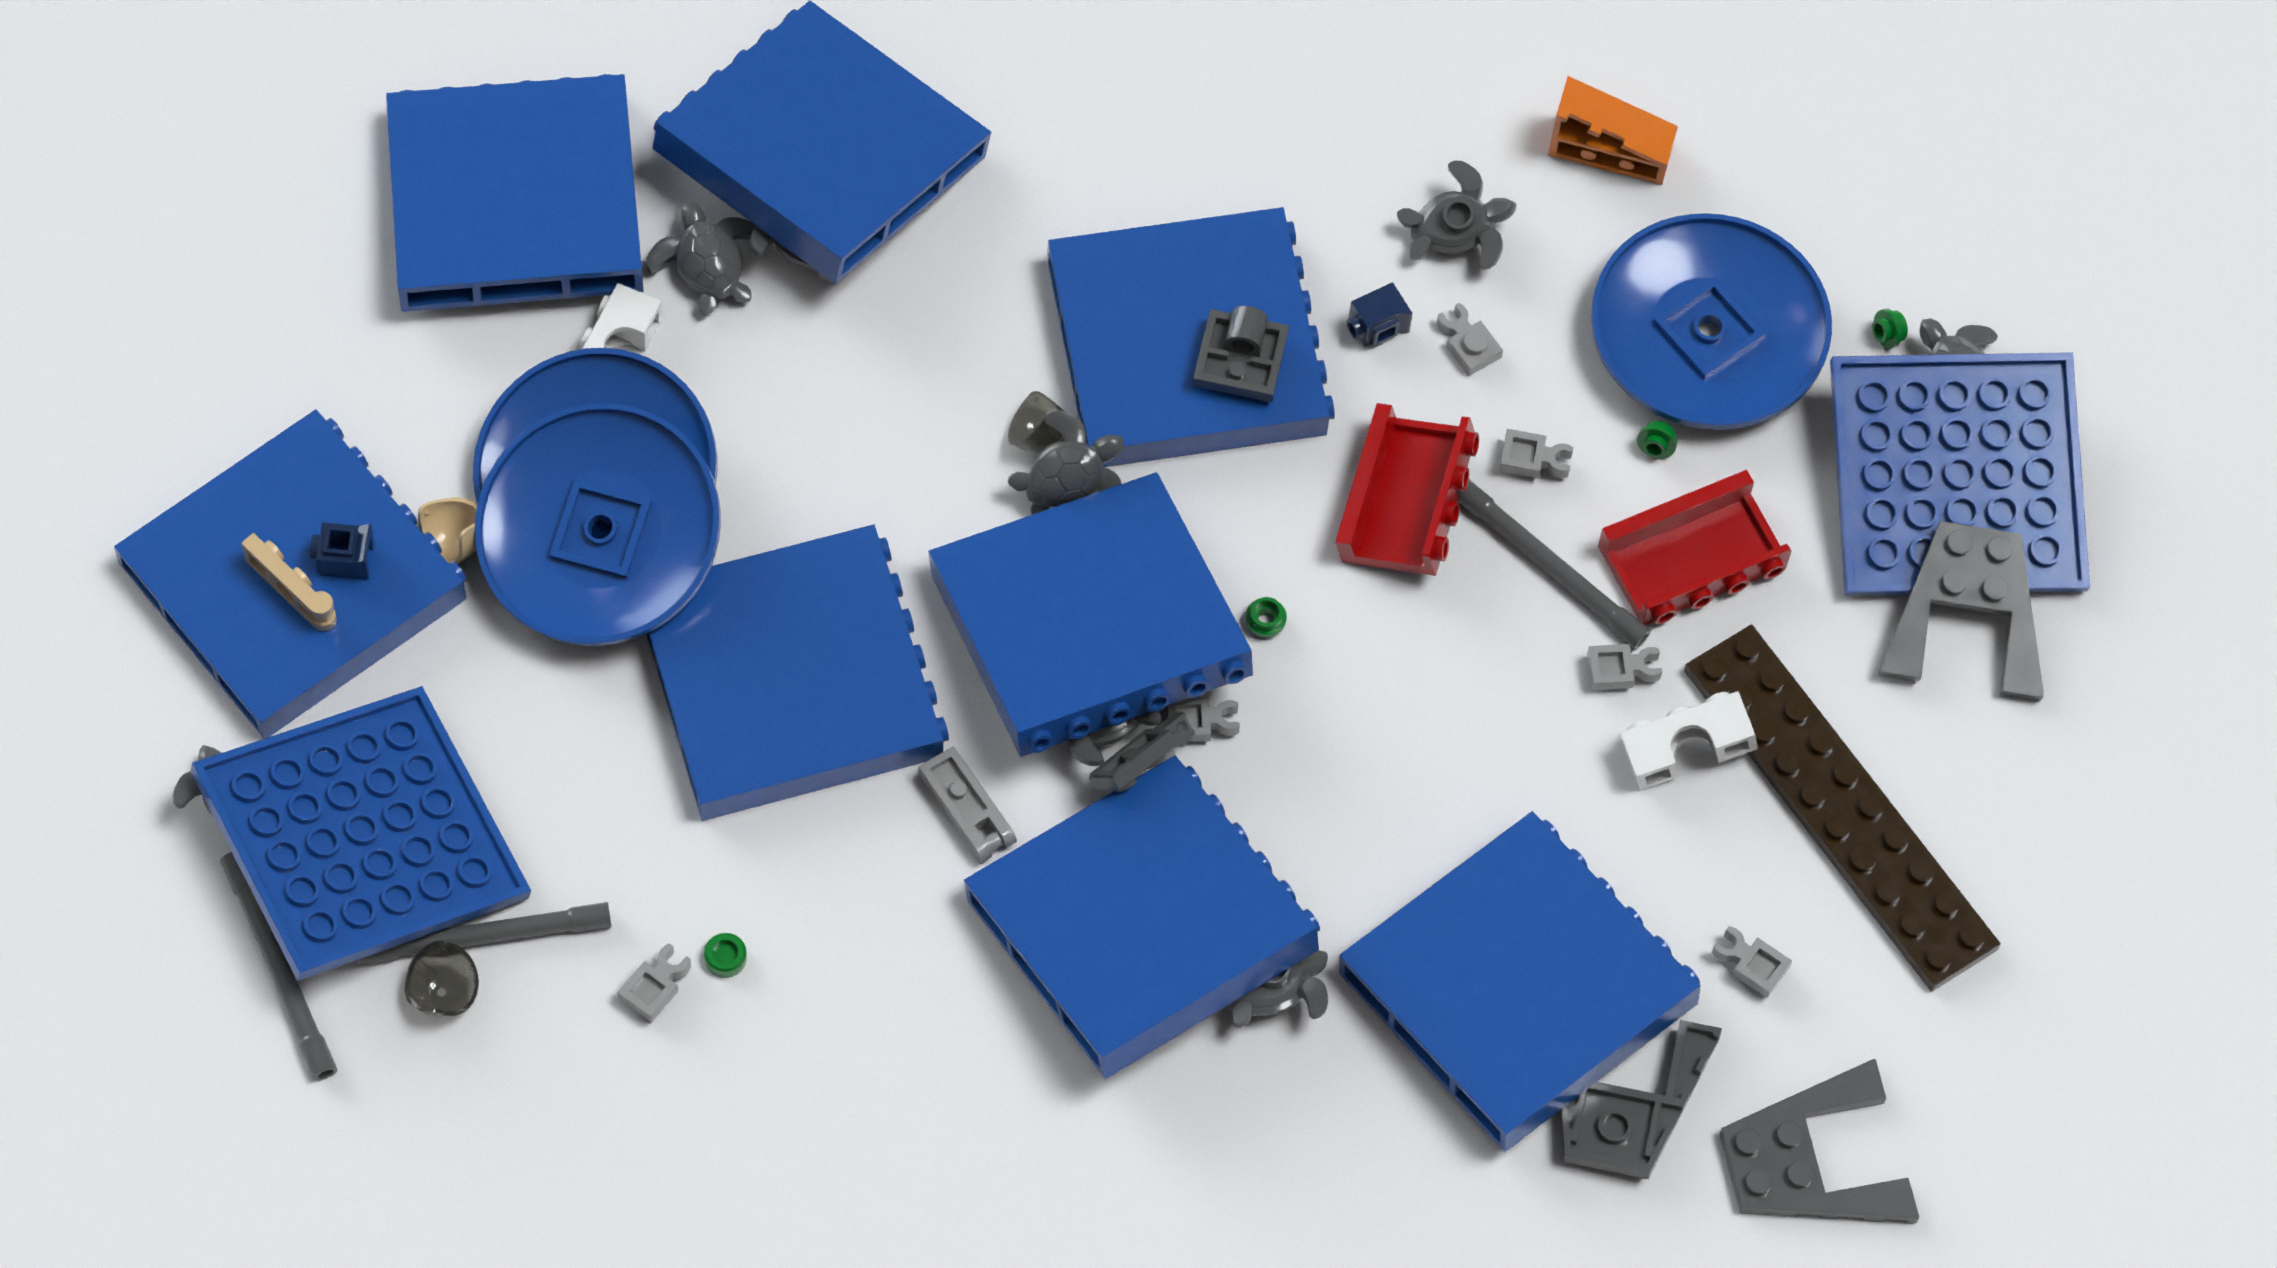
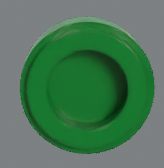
[704,933,747,978]

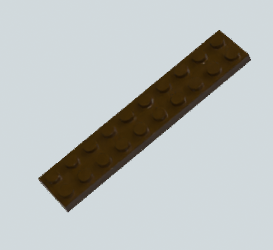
[1684,624,2001,992]

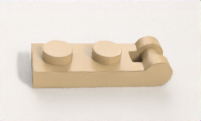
[241,533,337,632]

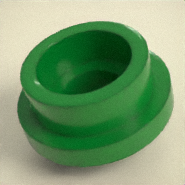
[1872,309,1908,349]
[1637,421,1677,459]
[1245,597,1287,637]

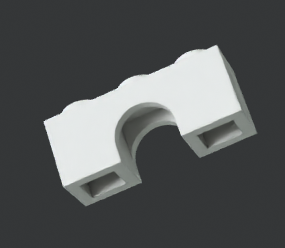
[580,283,663,352]
[1620,691,1758,791]

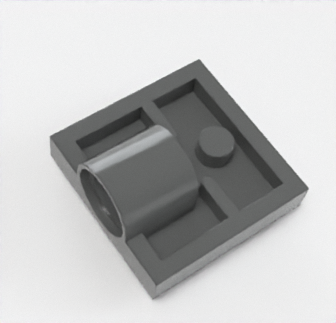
[1193,306,1289,403]

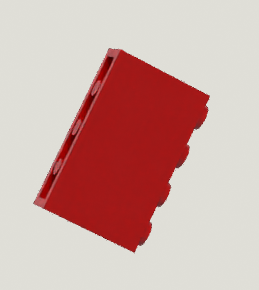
[1335,403,1479,576]
[1598,469,1792,625]

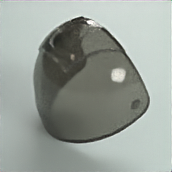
[1008,391,1065,453]
[404,941,479,1017]

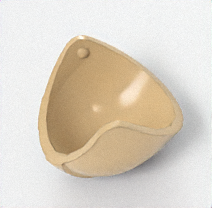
[418,497,477,565]

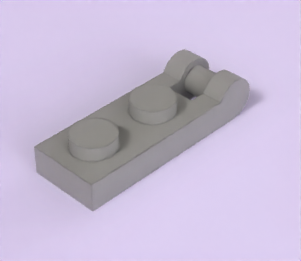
[918,746,1017,863]

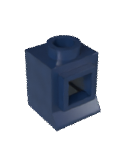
[1346,282,1413,347]
[310,522,375,580]

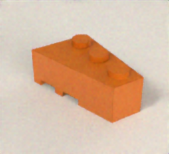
[1548,76,1678,185]

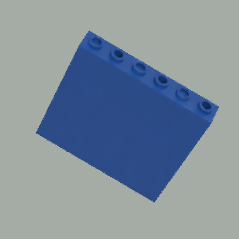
[652,1,992,284]
[386,74,644,312]
[1047,207,1335,467]
[114,409,467,739]
[928,472,1253,758]
[646,524,949,821]
[964,755,1320,1080]
[1339,811,1701,1152]

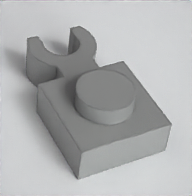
[1437,303,1503,376]
[1499,429,1574,478]
[1587,644,1662,690]
[1166,696,1240,742]
[1712,926,1792,998]
[617,943,691,1023]

